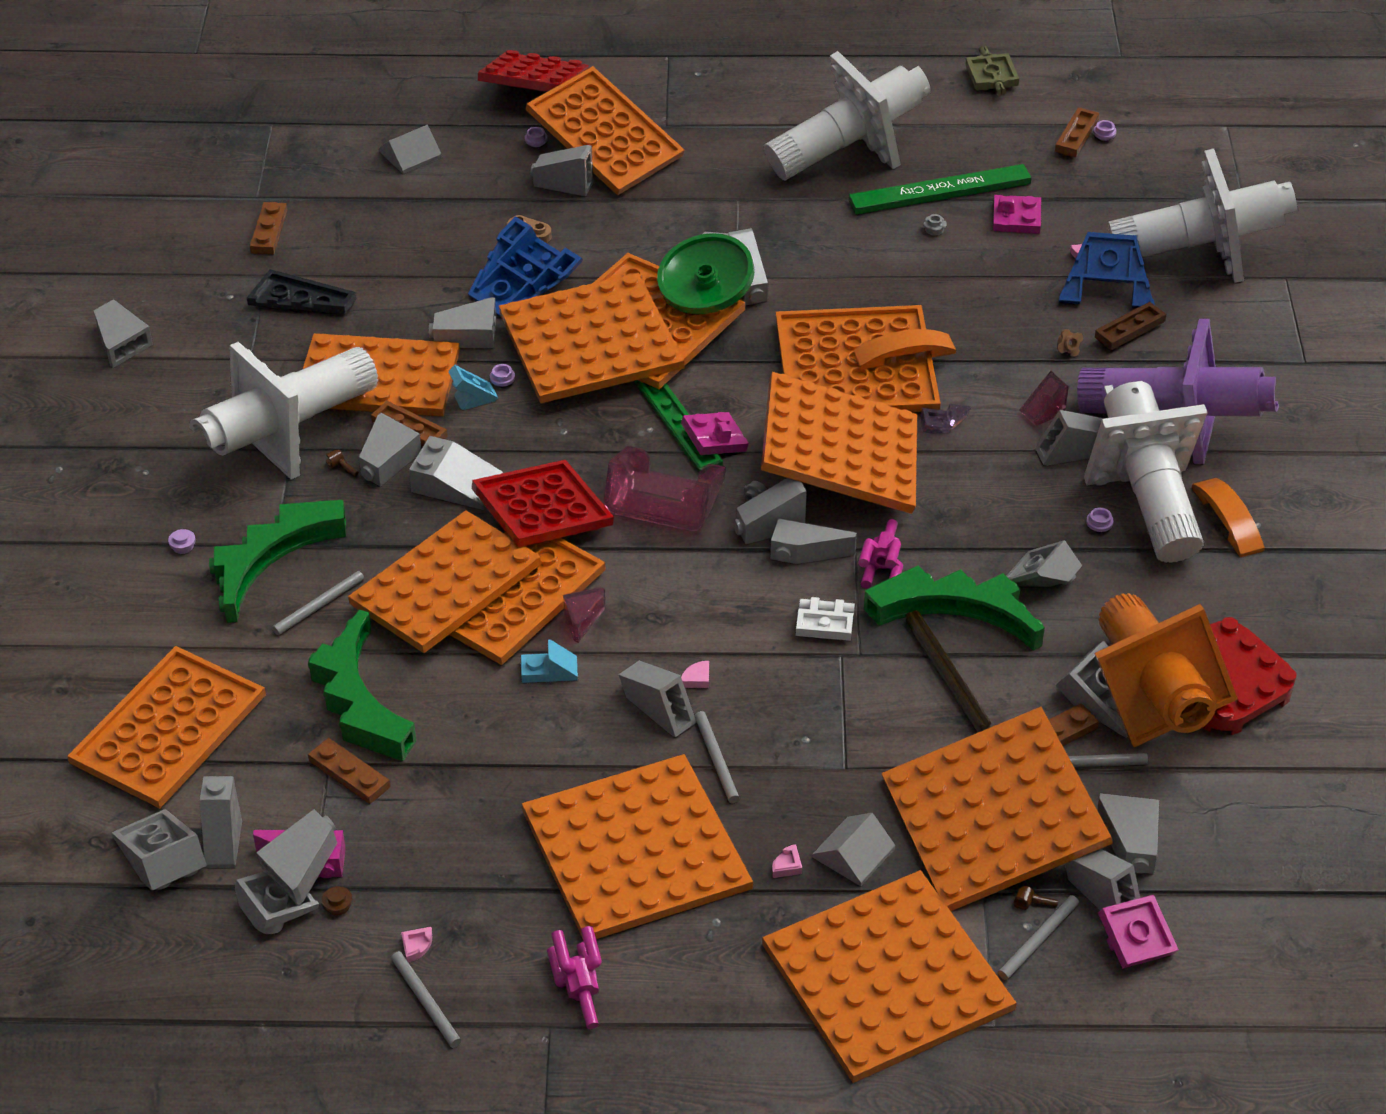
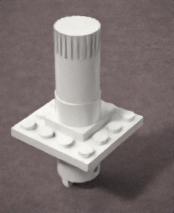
[764,51,931,181]
[1108,149,1298,283]
[190,342,378,479]
[1084,381,1207,563]

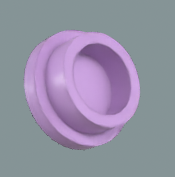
[1093,120,1116,141]
[525,127,547,147]
[490,364,515,387]
[1086,508,1113,532]
[168,529,196,554]

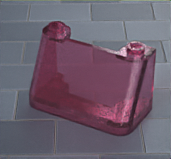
[604,446,726,531]

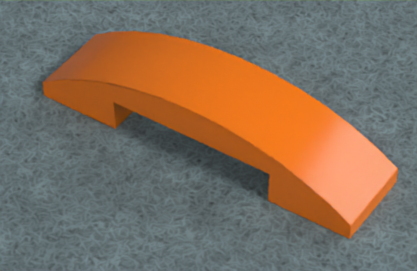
[853,329,956,370]
[1192,478,1265,558]

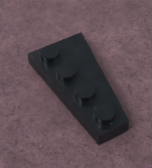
[247,269,356,314]

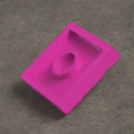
[993,195,1041,234]
[681,412,749,455]
[1098,895,1179,969]

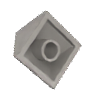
[379,125,442,174]
[812,813,895,886]

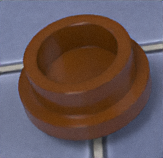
[322,886,352,915]

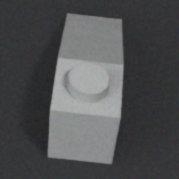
[770,518,857,564]

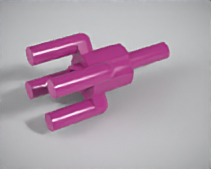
[858,519,903,589]
[547,926,602,1029]

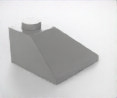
[1006,540,1082,587]

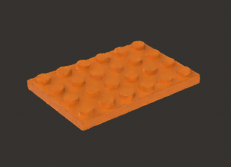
[526,66,685,195]
[303,333,460,417]
[348,510,542,653]
[449,532,606,665]
[67,646,266,809]

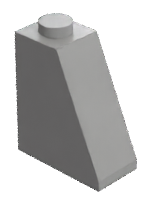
[530,145,593,196]
[728,228,768,305]
[429,298,496,348]
[94,299,153,368]
[1035,410,1105,466]
[359,413,421,486]
[733,478,806,544]
[618,660,697,737]
[200,776,242,868]
[1097,793,1159,874]
[256,809,337,906]
[1065,849,1140,910]

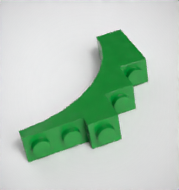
[209,500,346,623]
[864,565,1045,651]
[308,609,416,761]

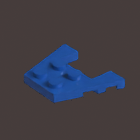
[1059,232,1155,308]

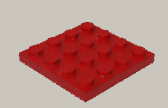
[478,50,589,92]
[471,460,614,547]

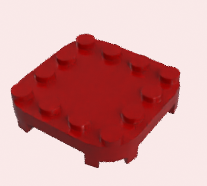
[1203,617,1297,735]

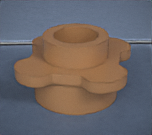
[1057,329,1083,356]

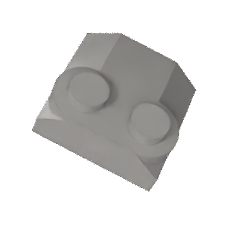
[235,871,319,934]

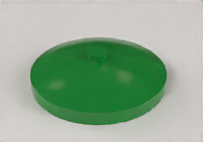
[657,233,755,314]

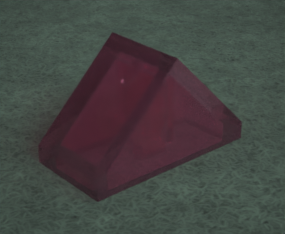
[1019,371,1069,426]
[563,587,606,643]

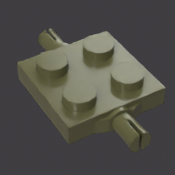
[965,46,1019,96]

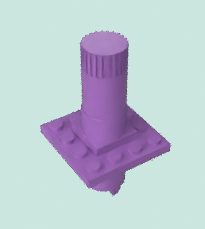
[1077,319,1279,464]

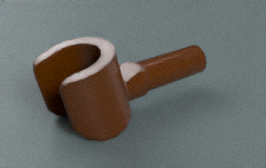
[326,450,359,477]
[1014,886,1058,910]

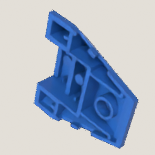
[468,216,583,317]

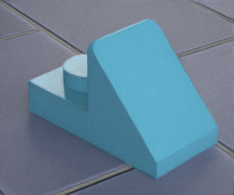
[448,365,498,410]
[521,640,578,683]

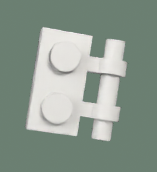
[796,597,855,641]

